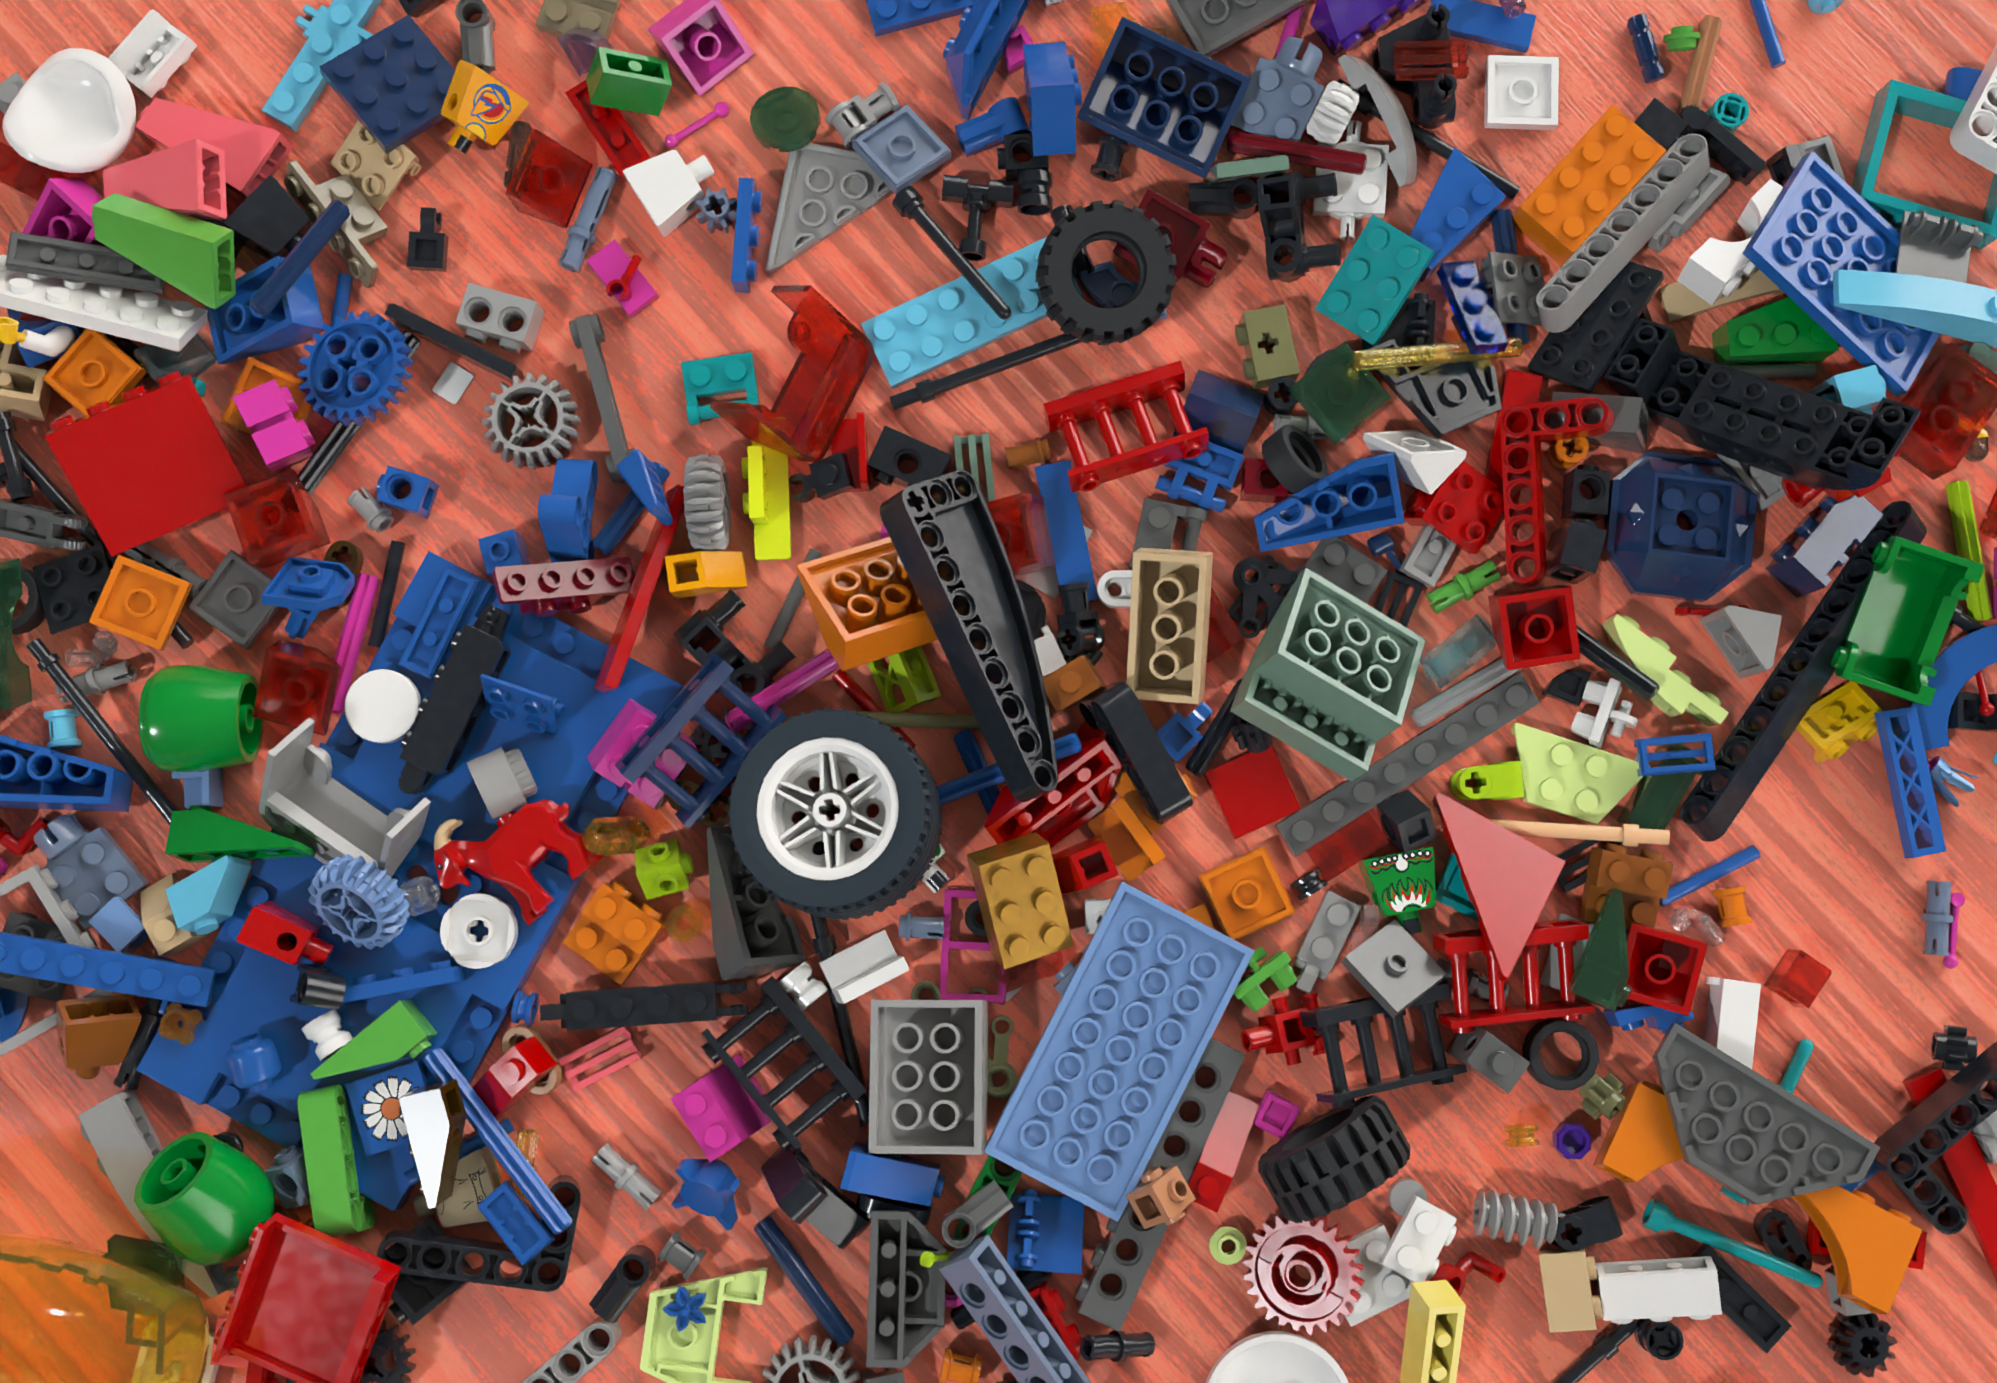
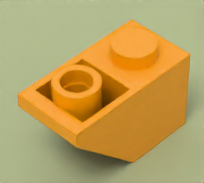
[665,551,748,599]

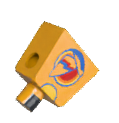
[441,59,529,155]

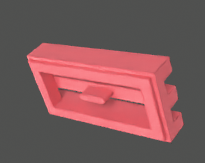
[558,1026,643,1093]

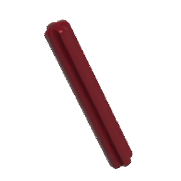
[1228,131,1367,175]

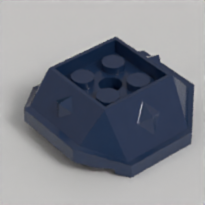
[1603,451,1757,602]

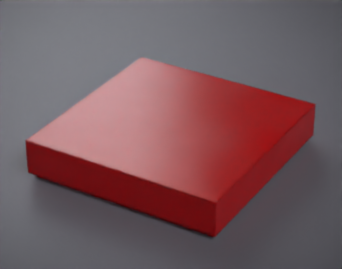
[1204,745,1301,839]

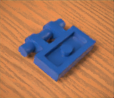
[1155,432,1244,513]

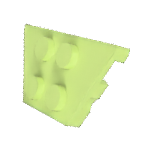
[1511,722,1650,825]

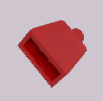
[235,901,334,966]

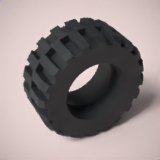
[1035,200,1177,345]
[1258,1095,1411,1223]

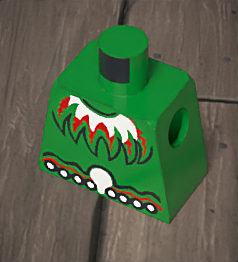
[1358,847,1436,934]

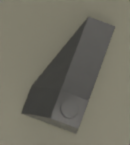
[706,826,806,981]

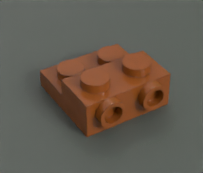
[1578,843,1673,929]

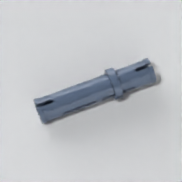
[558,167,618,273]

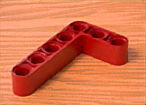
[1500,397,1614,586]

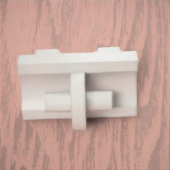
[1571,678,1639,749]

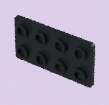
[1528,261,1664,393]

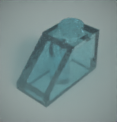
[1419,614,1497,689]

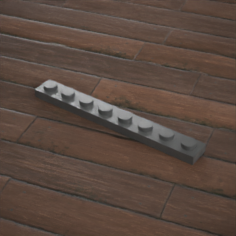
[1275,672,1540,857]

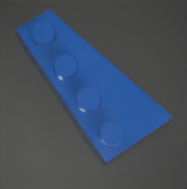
[0,735,133,812]

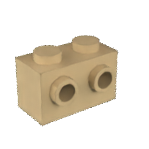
[1539,1247,1603,1333]

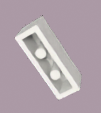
[1595,1256,1722,1324]

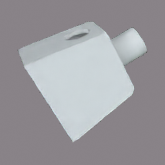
[623,150,715,238]

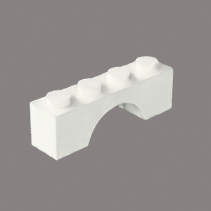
[1677,179,1783,305]

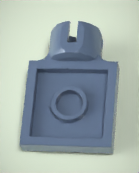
[1231,36,1325,142]
[33,813,150,930]

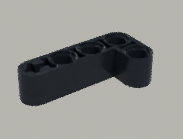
[1079,681,1193,825]

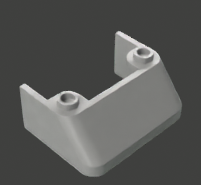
[259,717,431,877]

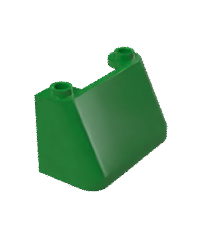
[1831,536,1985,707]

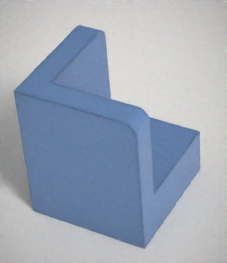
[172,768,224,809]
[88,897,149,953]

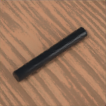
[368,540,406,648]

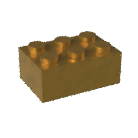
[966,832,1074,969]

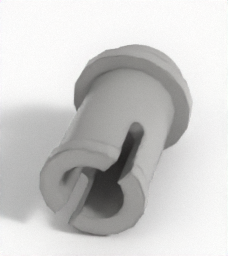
[347,487,394,533]

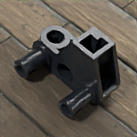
[1372,4,1457,129]
[1257,171,1341,283]
[674,589,796,698]

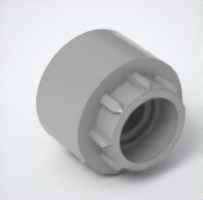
[467,747,538,820]

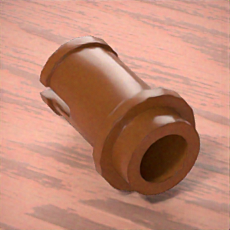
[1005,437,1051,470]

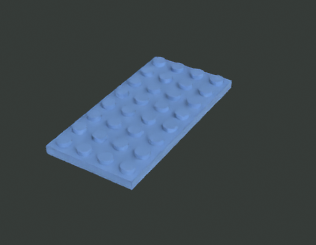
[984,881,1254,1222]

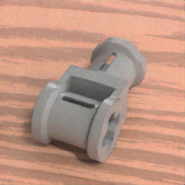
[825,81,900,149]

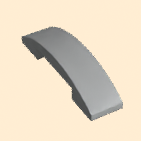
[1338,55,1417,187]

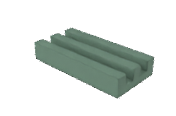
[953,433,996,506]

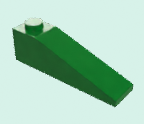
[165,805,316,863]

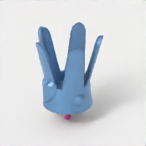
[1928,756,1978,807]

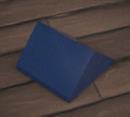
[1173,369,1265,454]

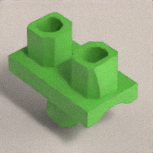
[1232,946,1297,1012]

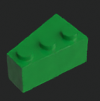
[1712,297,1838,365]

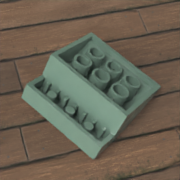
[1230,568,1426,782]

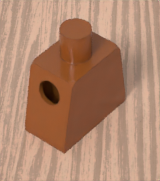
[1043,655,1106,720]
[56,994,141,1079]

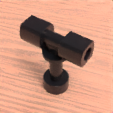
[941,175,1014,261]

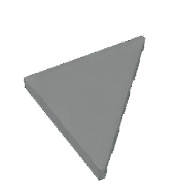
[765,140,894,274]

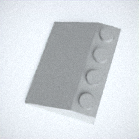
[868,1000,988,1155]

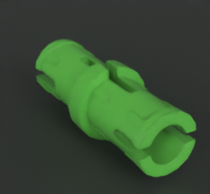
[1425,559,1501,614]

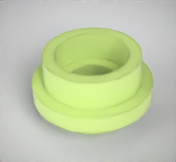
[1209,1226,1247,1265]

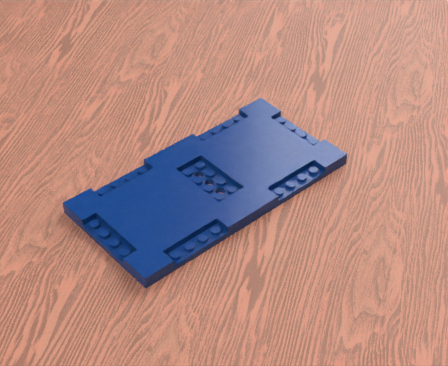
[136,551,684,1212]

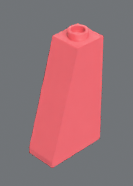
[135,98,293,198]
[103,139,227,221]

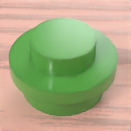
[1663,26,1700,52]

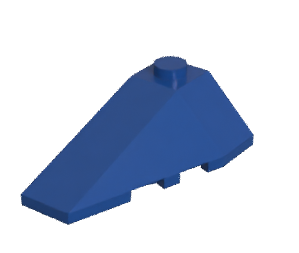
[1254,452,1405,552]

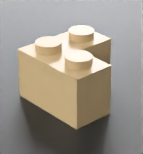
[0,341,53,421]

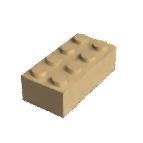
[1126,548,1213,704]

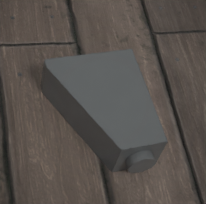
[1549,392,1651,453]

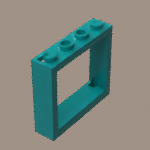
[1851,79,1997,249]

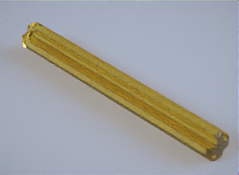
[1353,337,1523,371]

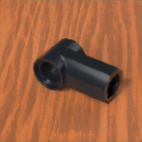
[1189,178,1258,220]
[589,1245,656,1323]

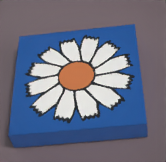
[345,1060,428,1157]

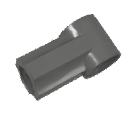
[455,0,496,74]
[941,1179,1014,1248]

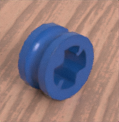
[511,990,539,1026]

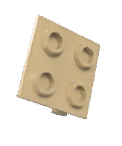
[330,120,421,211]

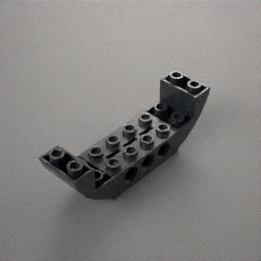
[1603,318,1921,490]

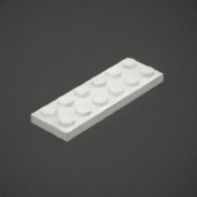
[0,255,208,352]

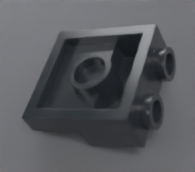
[386,1215,472,1326]

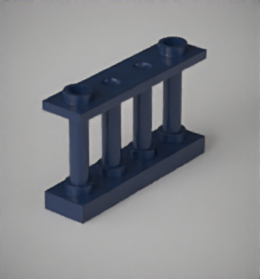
[615,652,787,829]

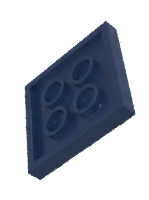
[319,15,455,154]

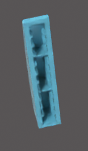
[1833,270,1997,348]

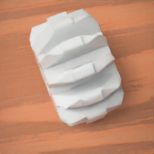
[1306,81,1360,146]

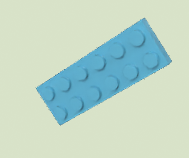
[861,237,1084,389]

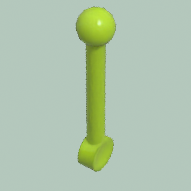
[920,1251,954,1268]

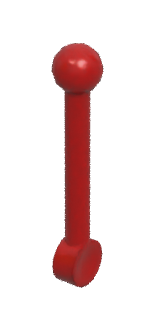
[1675,605,1750,616]
[1975,670,1995,716]

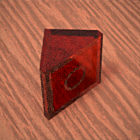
[505,129,593,228]

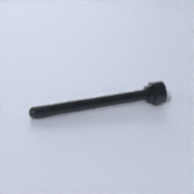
[892,186,1011,320]

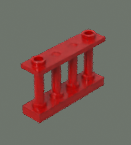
[1043,361,1209,493]
[1432,919,1595,1033]

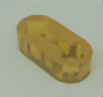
[582,816,651,855]

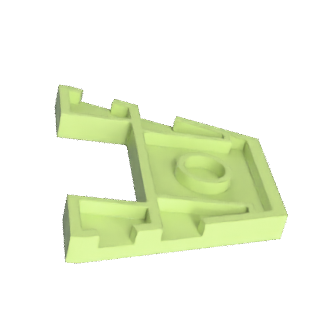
[640,1267,768,1383]

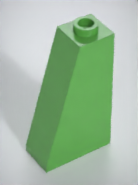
[92,193,236,309]

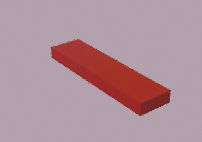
[1484,369,1543,514]

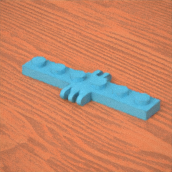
[262,0,382,132]

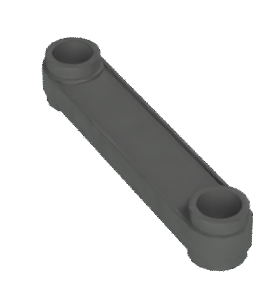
[569,314,635,483]

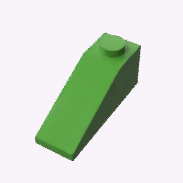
[310,999,437,1080]

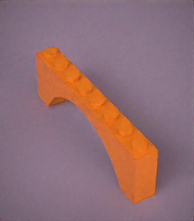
[1593,1081,1922,1314]

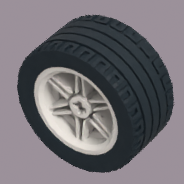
[727,708,943,920]

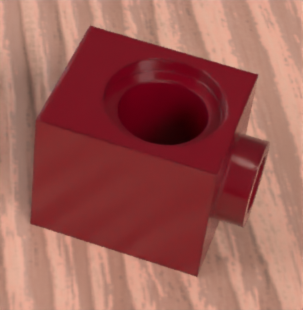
[1240,458,1293,503]

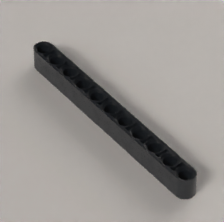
[1680,501,1927,842]

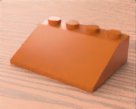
[796,537,938,671]

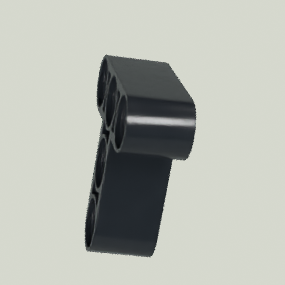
[761,1146,870,1250]

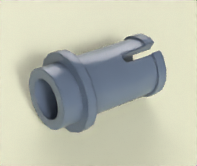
[898,912,944,941]

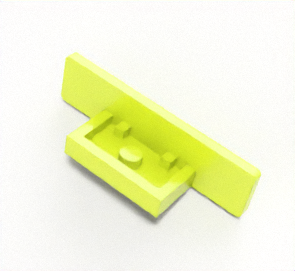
[741,418,792,561]

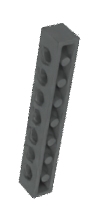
[1074,1038,1245,1332]

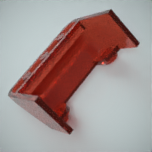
[710,285,874,463]

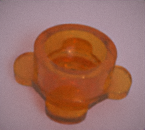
[158,1002,203,1045]

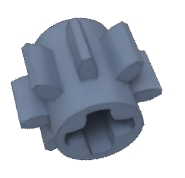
[695,188,737,234]

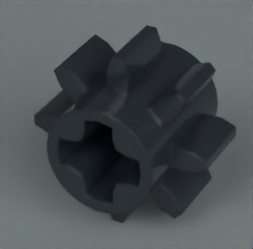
[1230,716,1273,753]
[1931,1025,1977,1071]

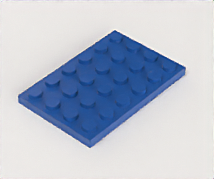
[1742,151,1940,397]

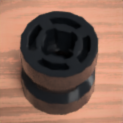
[1018,169,1053,216]
[1634,1318,1684,1360]

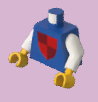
[0,308,84,368]

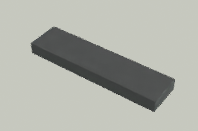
[5,231,165,294]

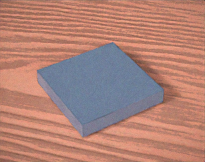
[852,104,952,195]

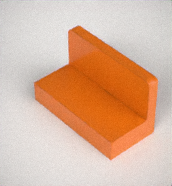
[1087,797,1166,881]

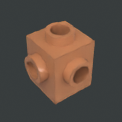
[1126,1165,1196,1229]

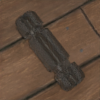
[504,121,532,191]

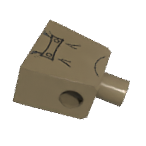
[414,1146,502,1228]

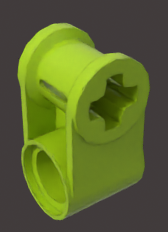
[1449,761,1525,801]

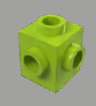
[634,838,694,900]

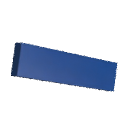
[1034,460,1098,608]

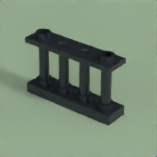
[701,976,867,1154]
[1300,983,1467,1108]

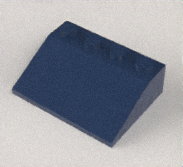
[1077,17,1252,179]

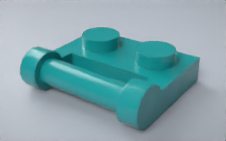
[681,352,761,426]

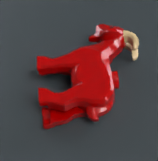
[434,799,608,925]

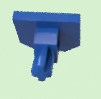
[261,556,355,639]

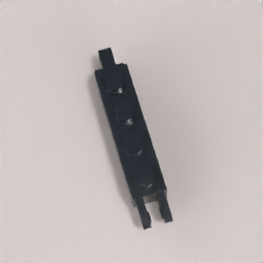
[397,604,511,796]
[540,981,748,1030]

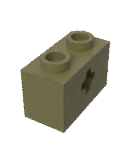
[1235,304,1300,390]

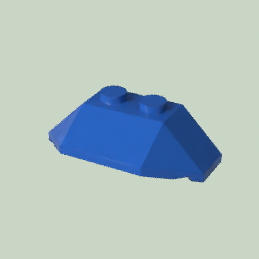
[943,0,1031,120]

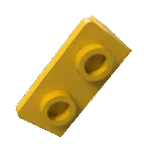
[1796,681,1883,764]

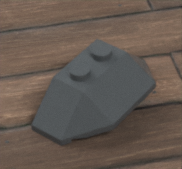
[866,1210,946,1368]

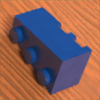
[1023,42,1082,156]
[1409,147,1506,282]

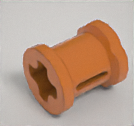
[1547,437,1589,471]
[1711,886,1752,927]
[939,1348,982,1383]

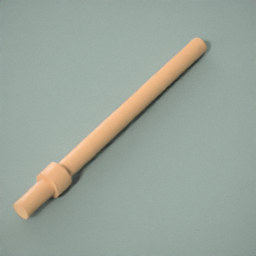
[1441,819,1670,847]

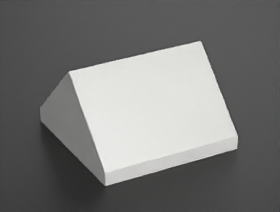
[1363,429,1467,495]

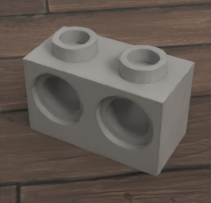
[455,283,545,353]

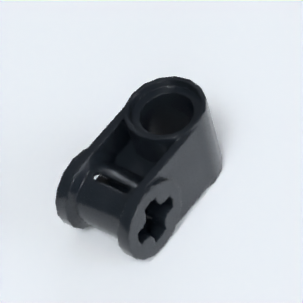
[290,963,346,1009]
[1552,1196,1623,1251]

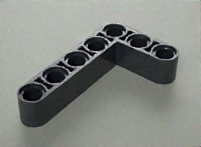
[1874,1042,1997,1235]
[377,1175,581,1292]

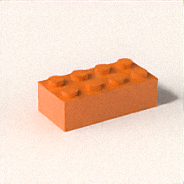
[1512,104,1667,267]

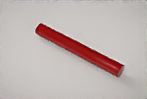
[832,668,917,749]

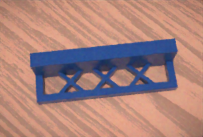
[1874,706,1946,858]

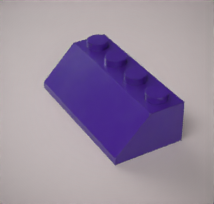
[1310,0,1421,56]

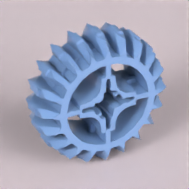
[308,854,410,950]

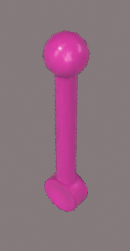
[665,102,729,148]
[1943,893,1965,969]

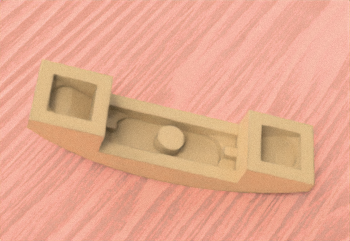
[1657,268,1784,324]

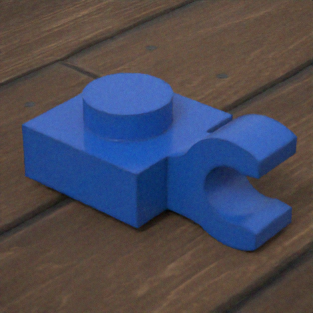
[1156,701,1214,763]

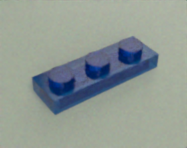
[1437,261,1509,354]

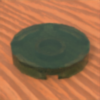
[750,86,821,152]

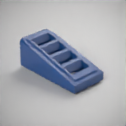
[616,449,674,526]

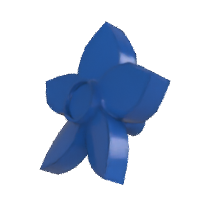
[662,1285,706,1332]

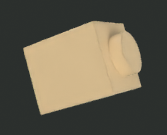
[140,873,210,956]

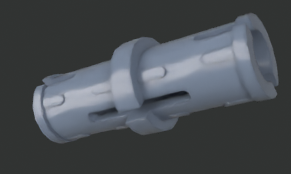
[1922,881,1954,956]

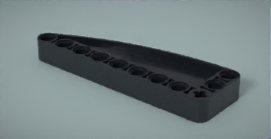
[880,470,1058,802]

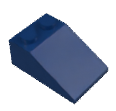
[205,256,324,365]

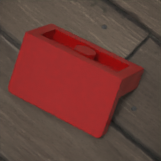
[830,412,870,493]

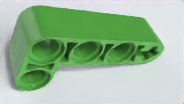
[298,1084,375,1237]

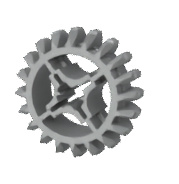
[481,372,581,470]
[683,454,732,551]
[761,1335,860,1383]

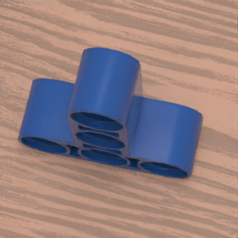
[538,459,598,563]

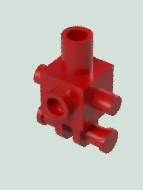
[1240,992,1325,1066]

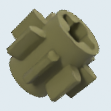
[1579,1073,1627,1120]

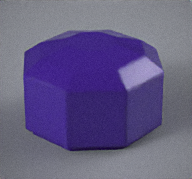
[1553,1122,1591,1159]

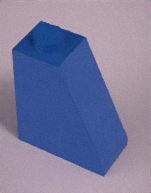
[840,1141,945,1206]

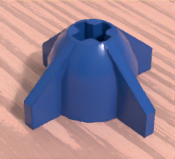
[671,1159,740,1230]

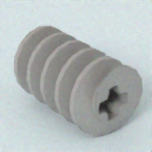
[1473,1189,1558,1249]

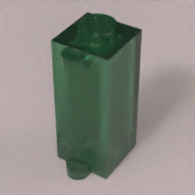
[1617,744,1705,830]

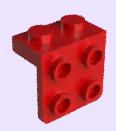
[1403,460,1504,554]

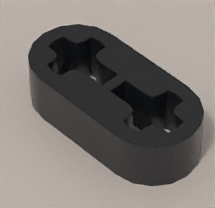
[1753,1208,1812,1270]

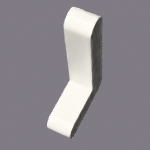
[1949,44,1997,174]

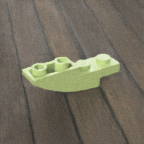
[1602,614,1729,727]

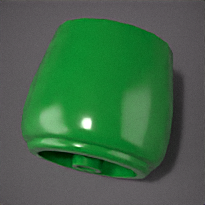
[138,665,263,773]
[134,1132,275,1266]

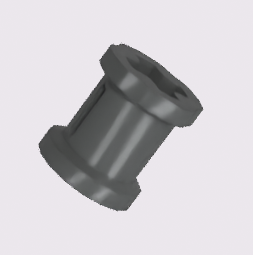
[657,1230,706,1280]

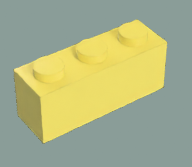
[1400,1280,1466,1383]

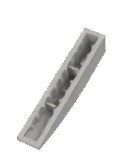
[78,1090,232,1298]

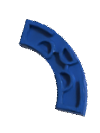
[1910,624,1997,750]

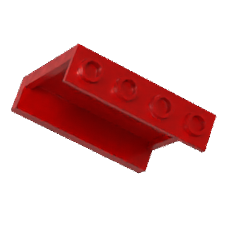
[44,371,252,557]
[212,1213,402,1383]

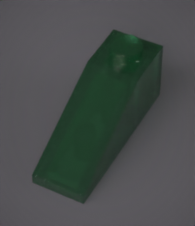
[1566,888,1631,1011]

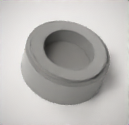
[1388,1178,1427,1217]

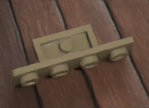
[284,160,388,288]

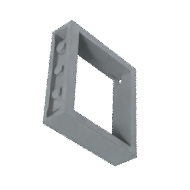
[0,864,114,1057]

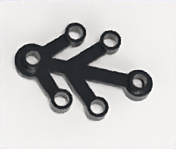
[1233,558,1312,638]

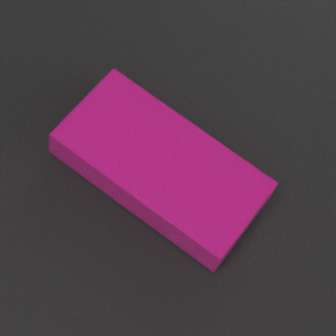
[587,239,659,318]

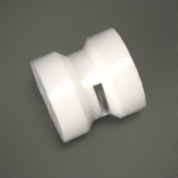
[778,961,829,1011]
[302,1009,353,1061]

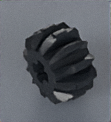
[1826,1313,1898,1377]

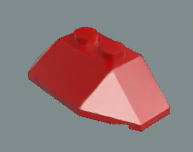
[984,737,1123,849]

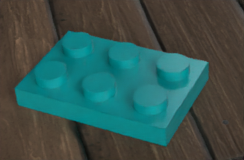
[1315,215,1436,346]

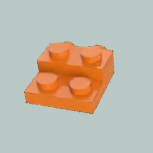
[562,881,667,985]

